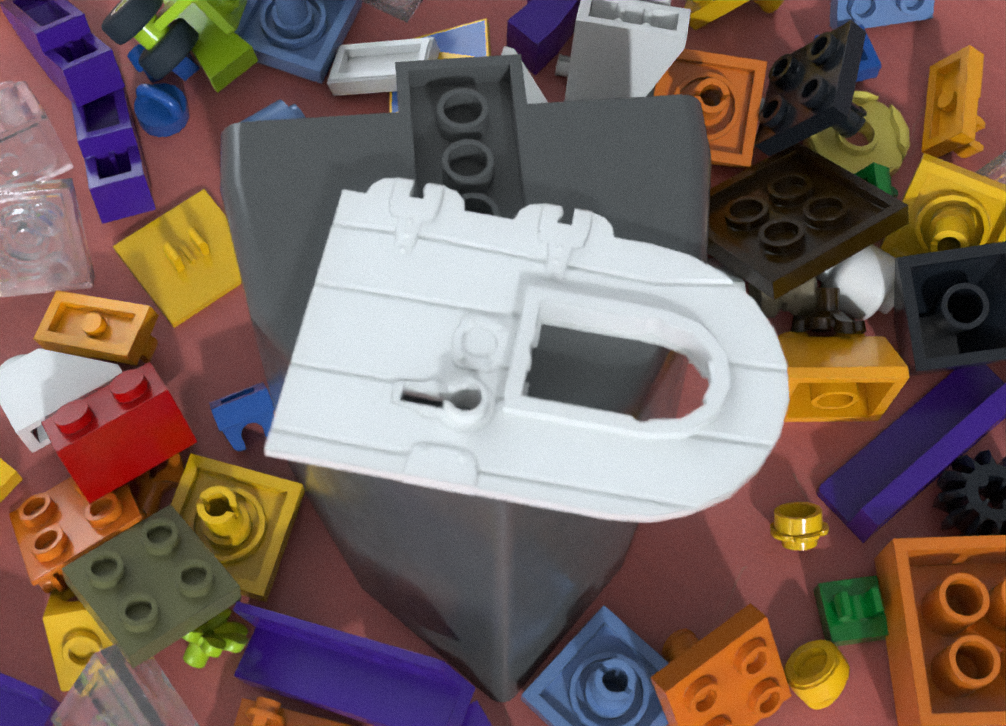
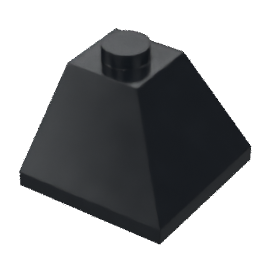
[894,241,1006,376]

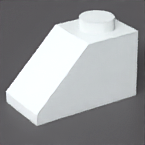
[0,348,122,453]

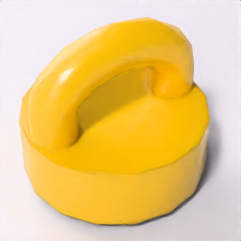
[784,639,850,710]

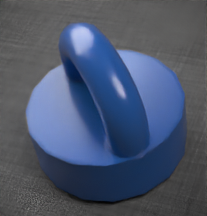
[134,83,190,137]

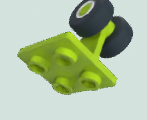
[102,0,248,79]

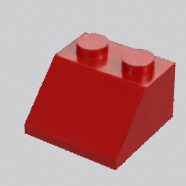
[41,362,198,504]

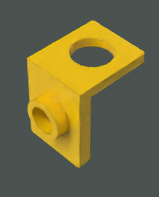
[42,587,124,692]

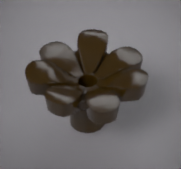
[790,288,867,334]

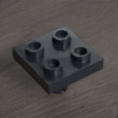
[754,20,867,156]

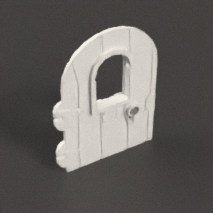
[264,177,789,522]

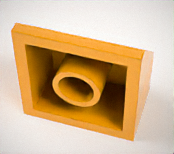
[777,331,909,422]

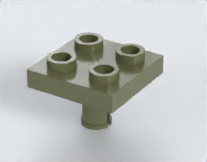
[61,504,242,669]

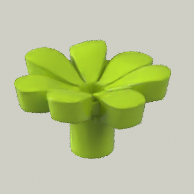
[182,608,249,668]

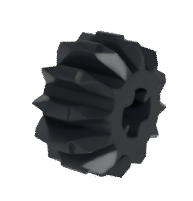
[933,449,1006,536]

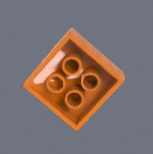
[874,535,1006,726]

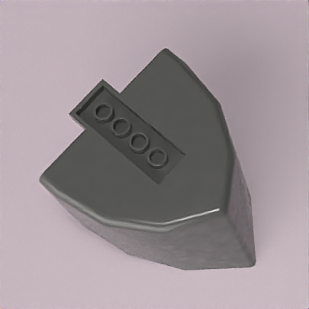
[220,54,711,703]

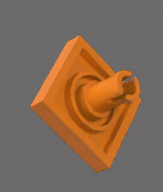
[653,49,767,169]
[650,603,792,726]

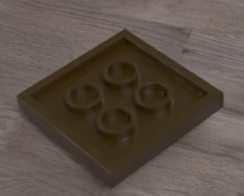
[707,142,909,300]

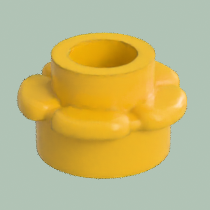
[770,502,829,551]

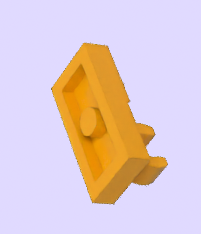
[921,45,985,158]
[33,290,159,366]

